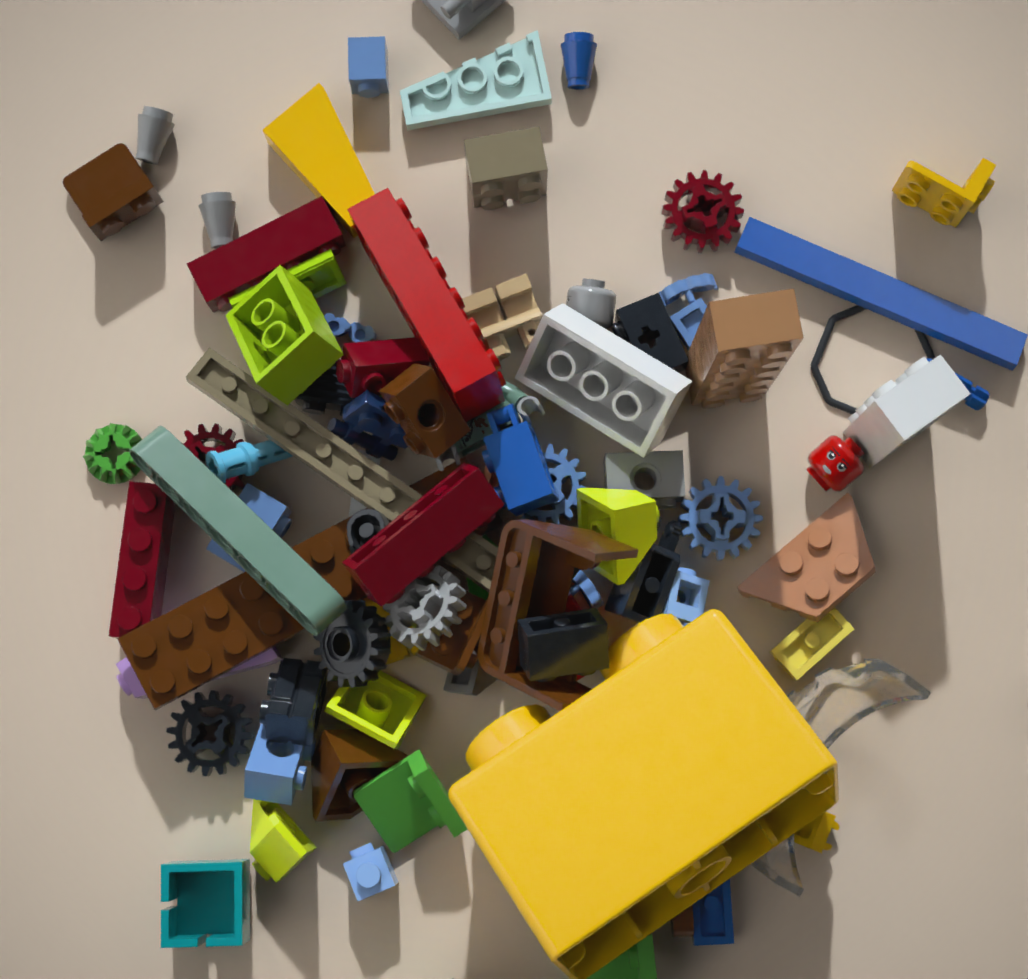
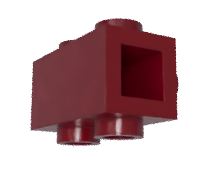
[336,337,430,398]

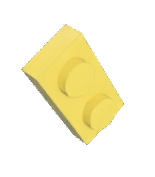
[769,608,854,681]

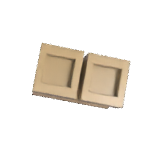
[462,274,542,361]

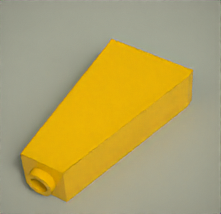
[262,83,375,238]

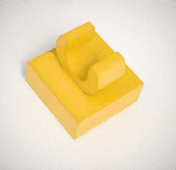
[787,812,840,854]

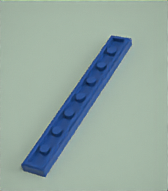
[734,217,1028,371]

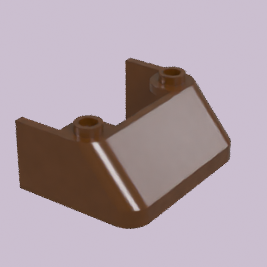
[478,519,638,711]

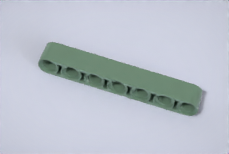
[129,426,347,636]

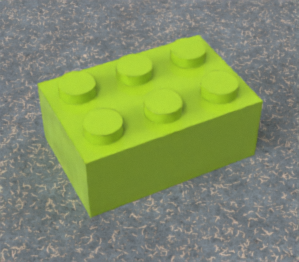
[225,265,344,406]

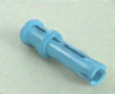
[206,440,293,484]

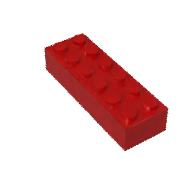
[347,188,506,422]

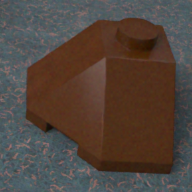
[311,729,408,822]

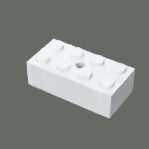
[515,303,692,458]
[843,354,971,468]

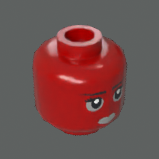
[806,435,865,492]

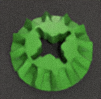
[83,423,142,484]

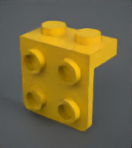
[892,158,996,228]

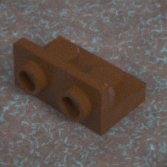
[415,590,488,676]

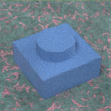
[670,298,707,351]

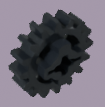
[166,690,254,776]

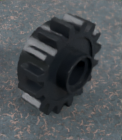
[313,600,391,688]

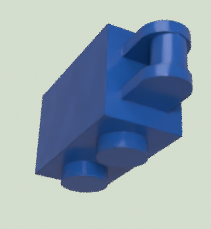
[482,403,559,516]

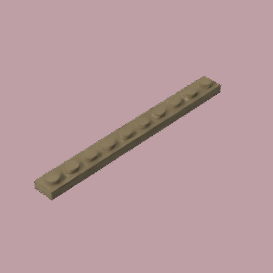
[186,347,498,593]

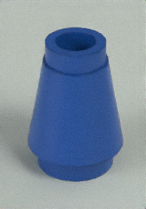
[561,32,597,90]

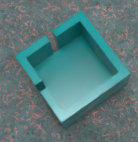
[161,859,250,948]

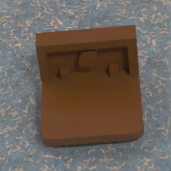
[63,143,164,241]

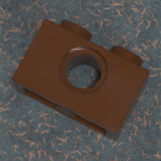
[379,363,471,459]

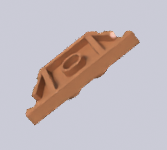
[737,492,876,622]

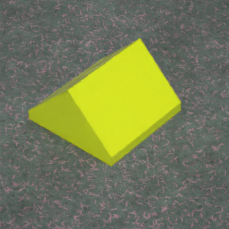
[324,671,427,749]

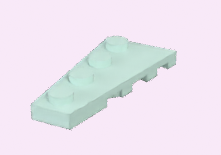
[400,30,552,131]

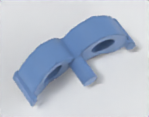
[659,273,718,307]
[324,313,377,342]
[570,570,604,610]

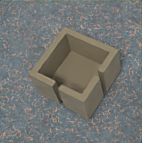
[464,126,548,210]

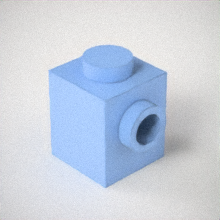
[343,842,398,901]

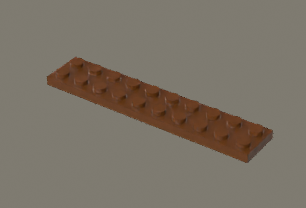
[117,457,503,711]

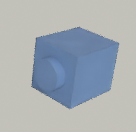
[348,36,389,98]

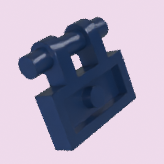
[327,390,423,461]

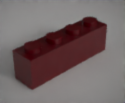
[187,196,346,313]
[342,463,504,607]
[108,481,176,639]

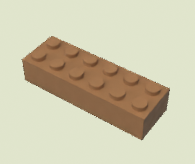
[685,288,804,409]

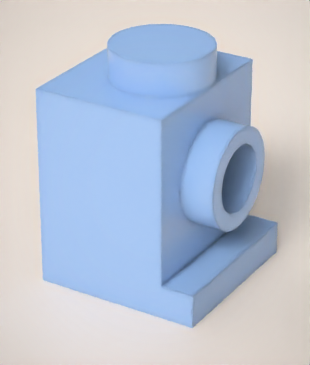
[661,567,710,626]

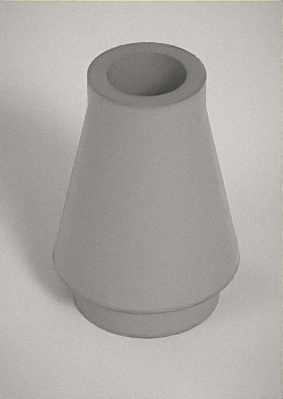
[136,106,175,165]
[198,192,236,249]

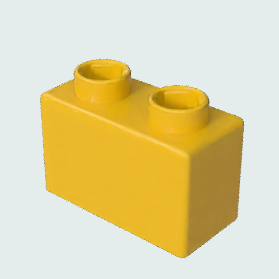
[448,609,839,979]

